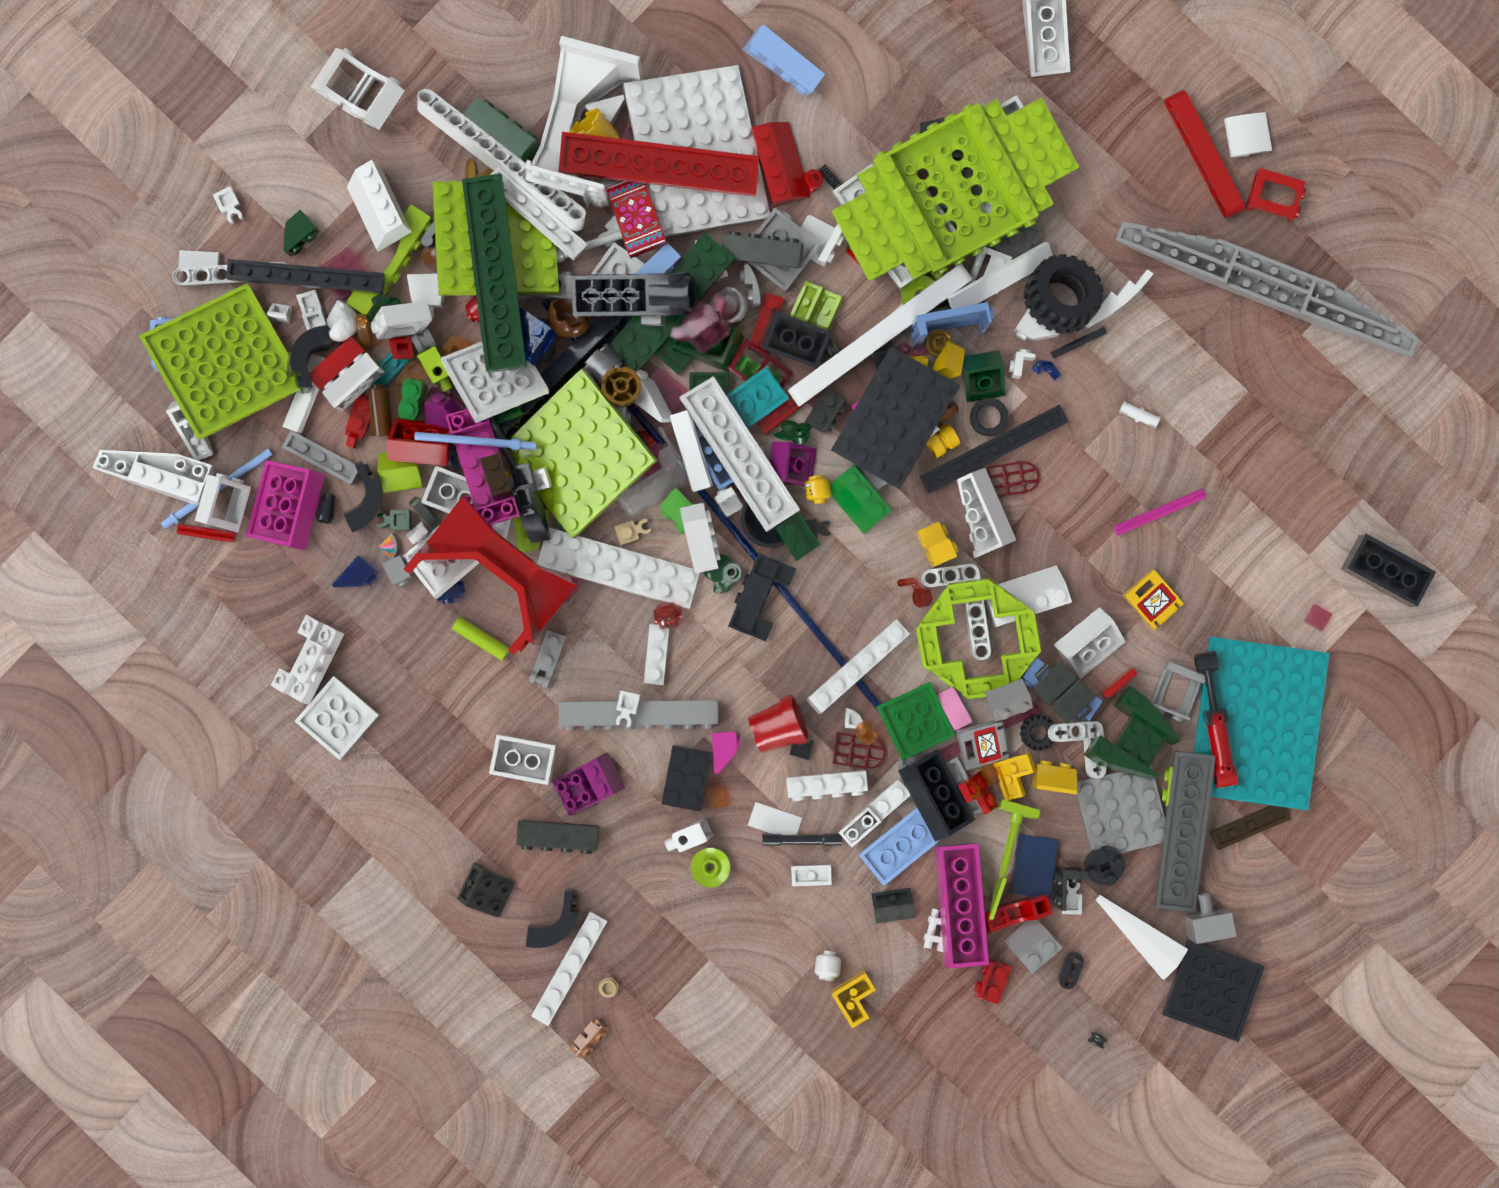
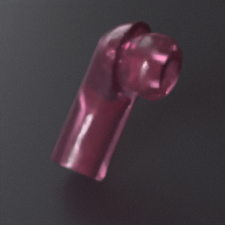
[898,342,928,356]

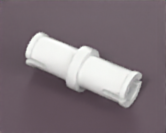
[1119,401,1161,428]

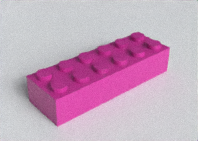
[934,843,989,968]

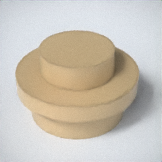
[599,977,619,998]

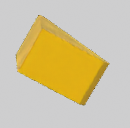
[931,341,965,379]

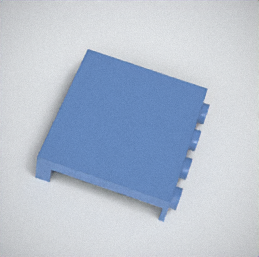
[910,302,994,348]

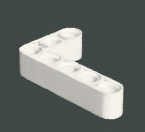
[921,564,991,660]

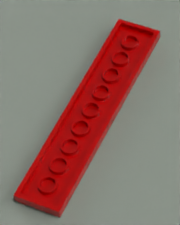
[558,132,759,197]

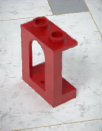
[1244,168,1306,223]

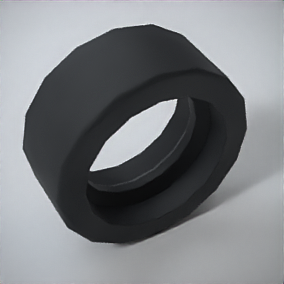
[970,398,1008,436]

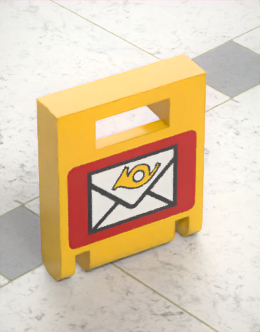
[1122,569,1184,631]

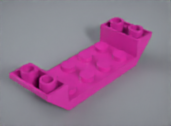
[445,409,520,525]

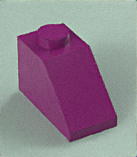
[425,393,461,429]

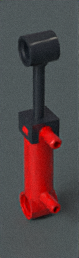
[1194,651,1238,788]

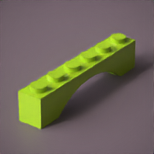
[346,205,434,318]

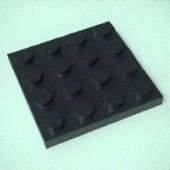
[1162,939,1265,1042]

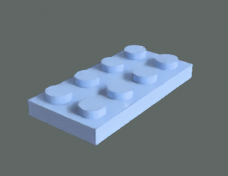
[858,807,940,886]

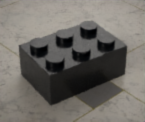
[759,307,832,369]
[661,744,712,812]

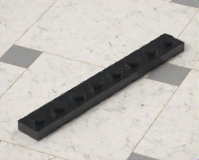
[226,259,386,294]
[919,404,1068,494]

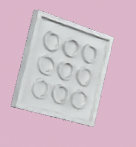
[441,341,549,423]

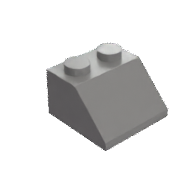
[985,679,1033,722]
[1003,920,1062,974]

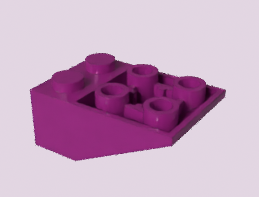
[552,752,625,816]

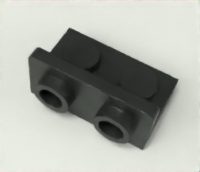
[805,388,847,434]

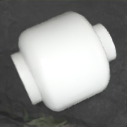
[814,951,842,981]

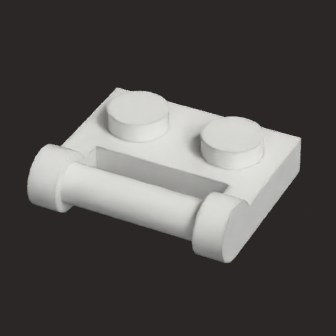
[968,247,1012,294]

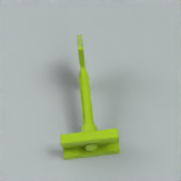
[989,799,1041,920]

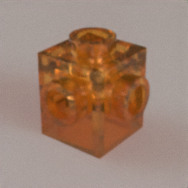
[442,335,471,357]

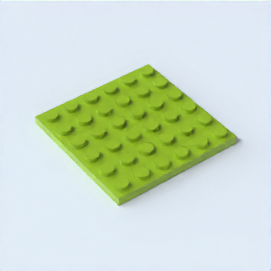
[432,181,559,295]
[139,283,300,441]
[501,369,657,538]

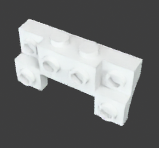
[271,615,344,705]

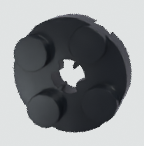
[1084,846,1125,886]

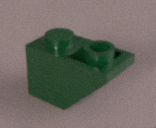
[283,210,320,257]

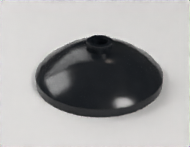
[740,500,796,548]

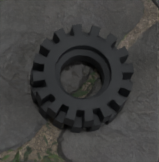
[1020,715,1057,751]

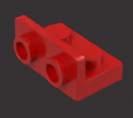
[974,958,1012,1004]

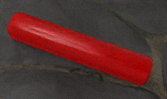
[177,524,236,542]

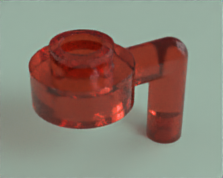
[897,577,933,608]

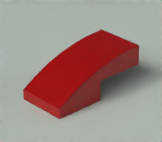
[388,335,414,359]

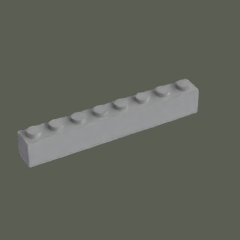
[558,700,718,730]

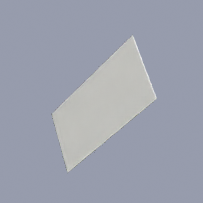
[748,802,802,835]

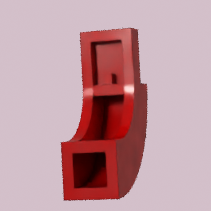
[984,895,1053,933]

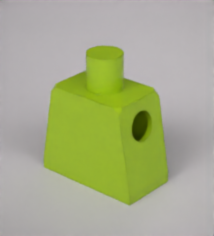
[417,346,454,392]

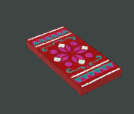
[605,181,667,259]

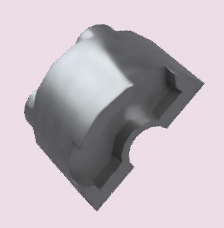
[582,343,624,387]

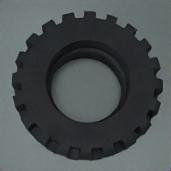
[1024,254,1104,334]

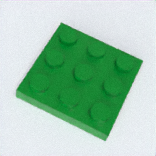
[876,682,955,761]

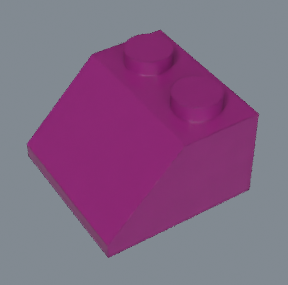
[770,442,816,487]

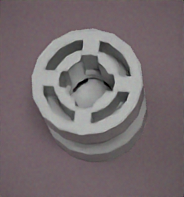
[411,328,438,354]

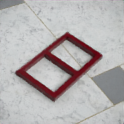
[727,339,792,389]

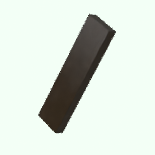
[1209,805,1291,850]

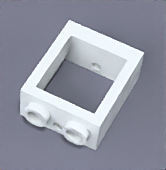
[371,301,432,340]
[195,473,251,532]

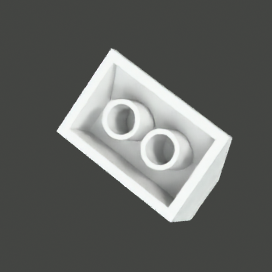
[322,353,385,412]
[1054,607,1126,679]

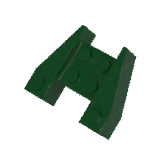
[1084,686,1181,780]

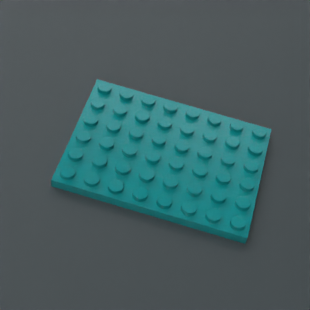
[1193,637,1330,810]

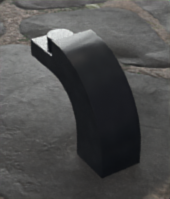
[287,325,332,394]
[343,460,382,533]
[526,889,580,948]

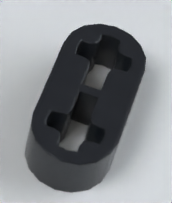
[1058,951,1084,989]

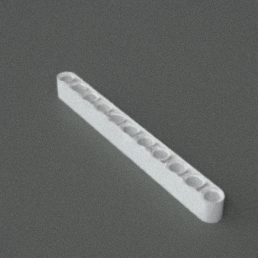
[417,89,586,231]
[788,263,973,407]

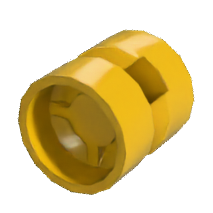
[926,422,961,459]

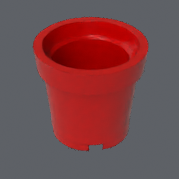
[748,694,810,753]

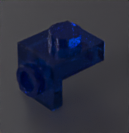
[437,580,465,605]

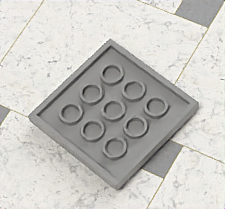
[1076,765,1165,853]

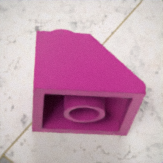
[712,731,741,774]

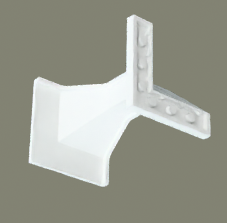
[525,36,644,209]

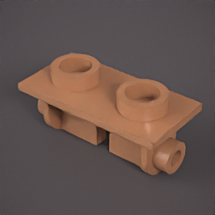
[570,1018,610,1058]

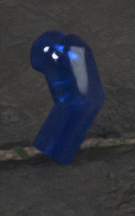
[1032,360,1062,381]

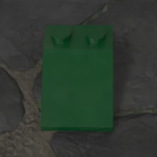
[671,313,745,372]

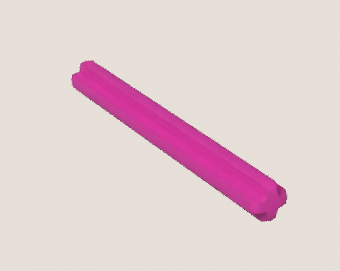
[1113,489,1206,535]

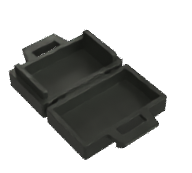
[1032,661,1096,724]

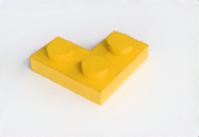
[993,752,1037,801]

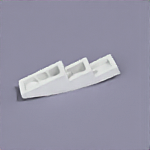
[1085,269,1153,329]

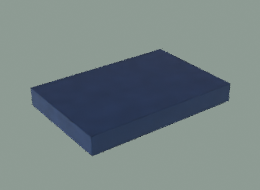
[1010,834,1058,899]

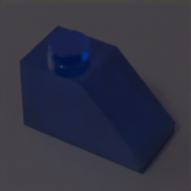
[332,555,379,588]

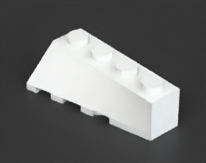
[957,468,1016,558]

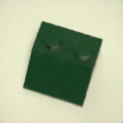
[961,350,1005,402]

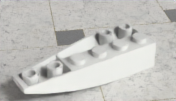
[92,450,213,506]

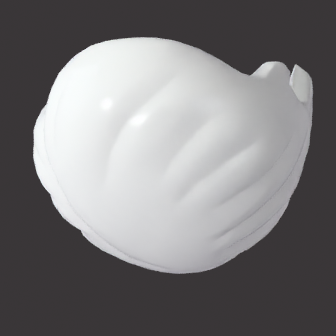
[326,300,359,342]

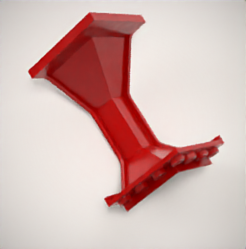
[403,493,577,655]

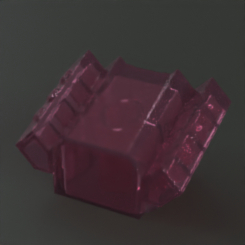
[670,296,731,354]

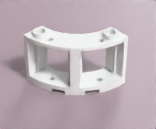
[311,48,405,130]

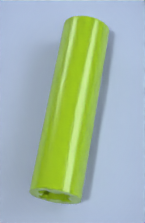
[452,616,510,661]

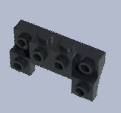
[728,553,797,642]

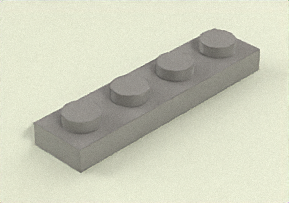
[282,430,359,485]

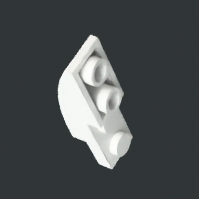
[839,778,910,847]

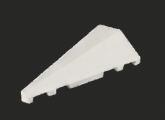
[1095,894,1188,979]

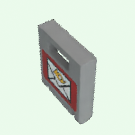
[956,720,1010,770]

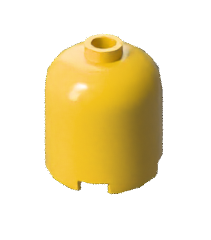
[569,108,619,139]

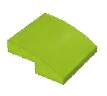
[790,281,843,329]

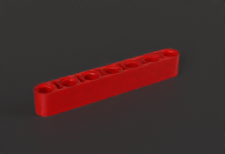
[1164,90,1245,218]

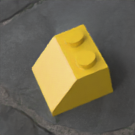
[1031,760,1077,795]

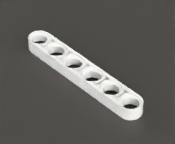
[172,262,286,286]

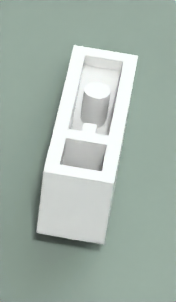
[634,370,672,423]
[166,401,214,461]

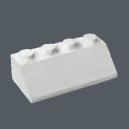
[347,160,412,252]
[985,565,1072,627]

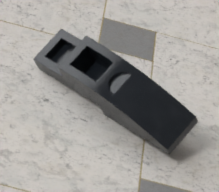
[510,462,551,543]

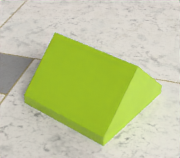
[377,453,423,493]

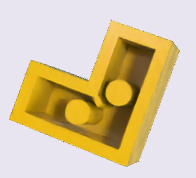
[916,522,958,568]
[830,970,876,1028]

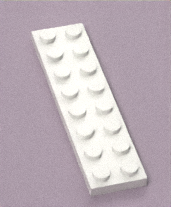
[680,376,800,532]
[537,527,700,609]

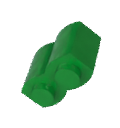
[398,377,426,420]

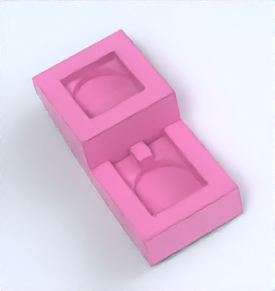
[937,687,972,731]

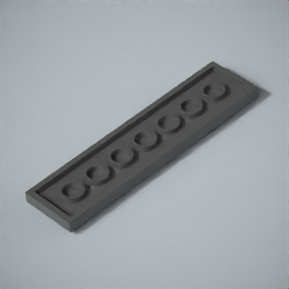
[1155,750,1216,912]

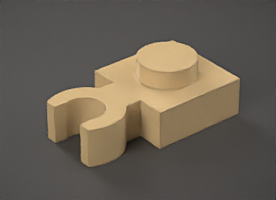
[615,519,652,546]

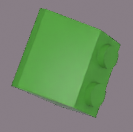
[660,488,693,535]

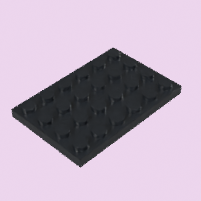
[831,347,960,490]

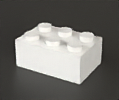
[421,466,474,514]
[489,734,558,785]

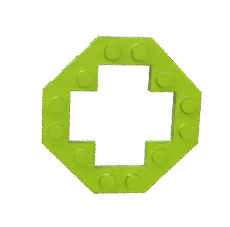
[916,578,1041,699]

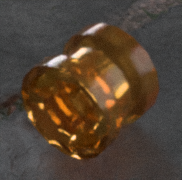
[855,722,877,745]

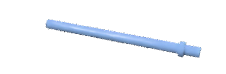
[161,448,273,529]

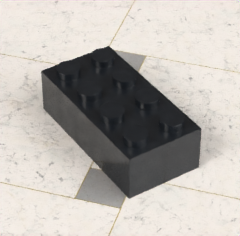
[1340,534,1436,607]
[898,749,976,842]

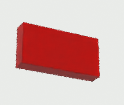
[1100,668,1137,699]

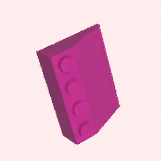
[246,460,325,551]

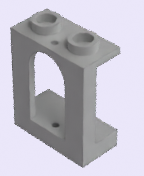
[1150,662,1205,723]

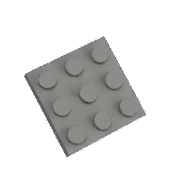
[748,208,822,292]

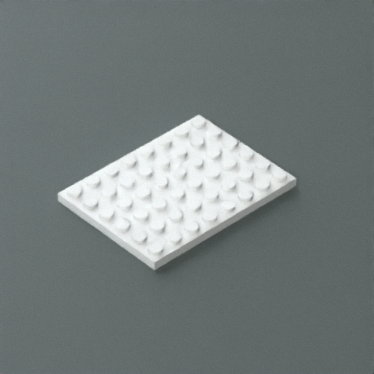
[623,65,770,237]

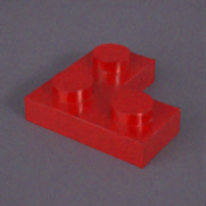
[958,771,997,815]

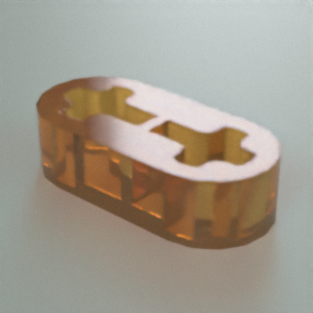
[356,314,372,348]
[394,361,423,386]

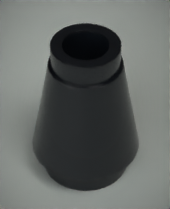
[315,494,336,524]

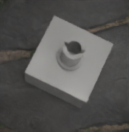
[1184,893,1236,944]

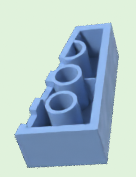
[742,24,825,95]

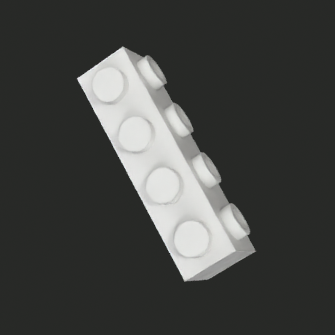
[680,503,720,573]
[786,770,868,801]

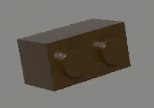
[480,453,513,501]

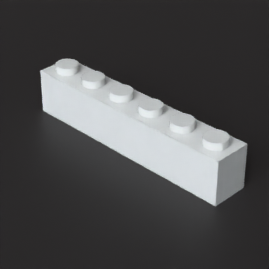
[806,619,910,714]

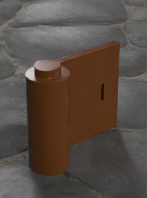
[367,384,429,436]

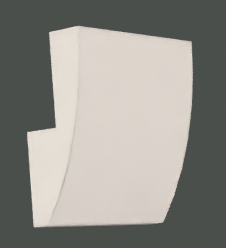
[1224,112,1272,157]

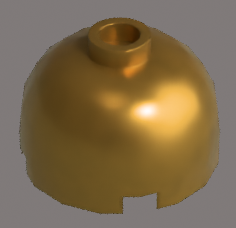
[601,366,641,408]

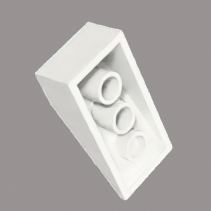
[1022,0,1070,77]

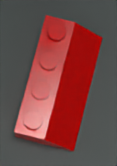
[751,122,810,208]

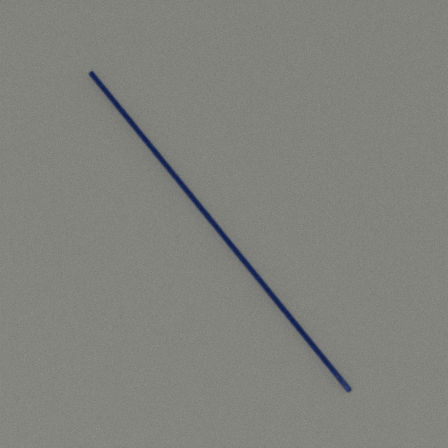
[542,299,881,713]

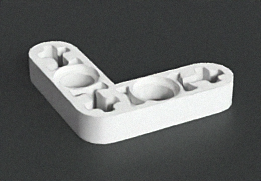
[1048,721,1106,779]

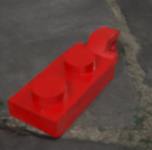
[345,394,370,449]

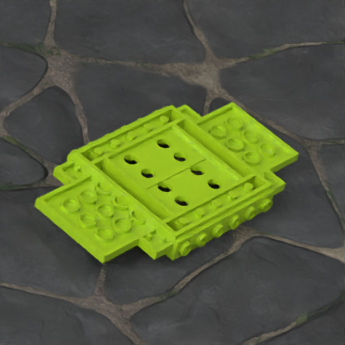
[831,97,1079,282]

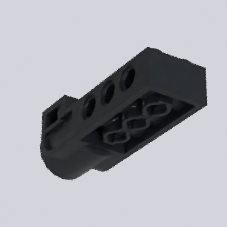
[571,272,696,316]

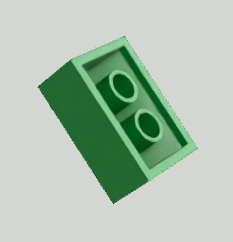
[830,464,894,534]

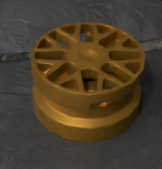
[925,329,953,358]

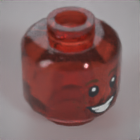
[653,602,683,629]

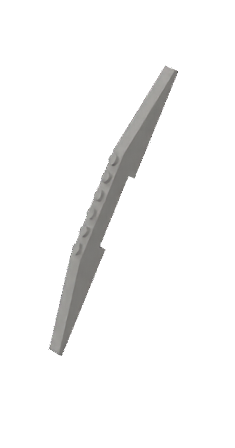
[1115,222,1418,357]

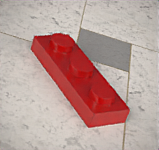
[748,293,785,354]

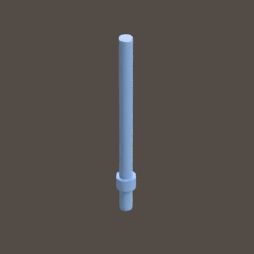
[415,432,536,451]

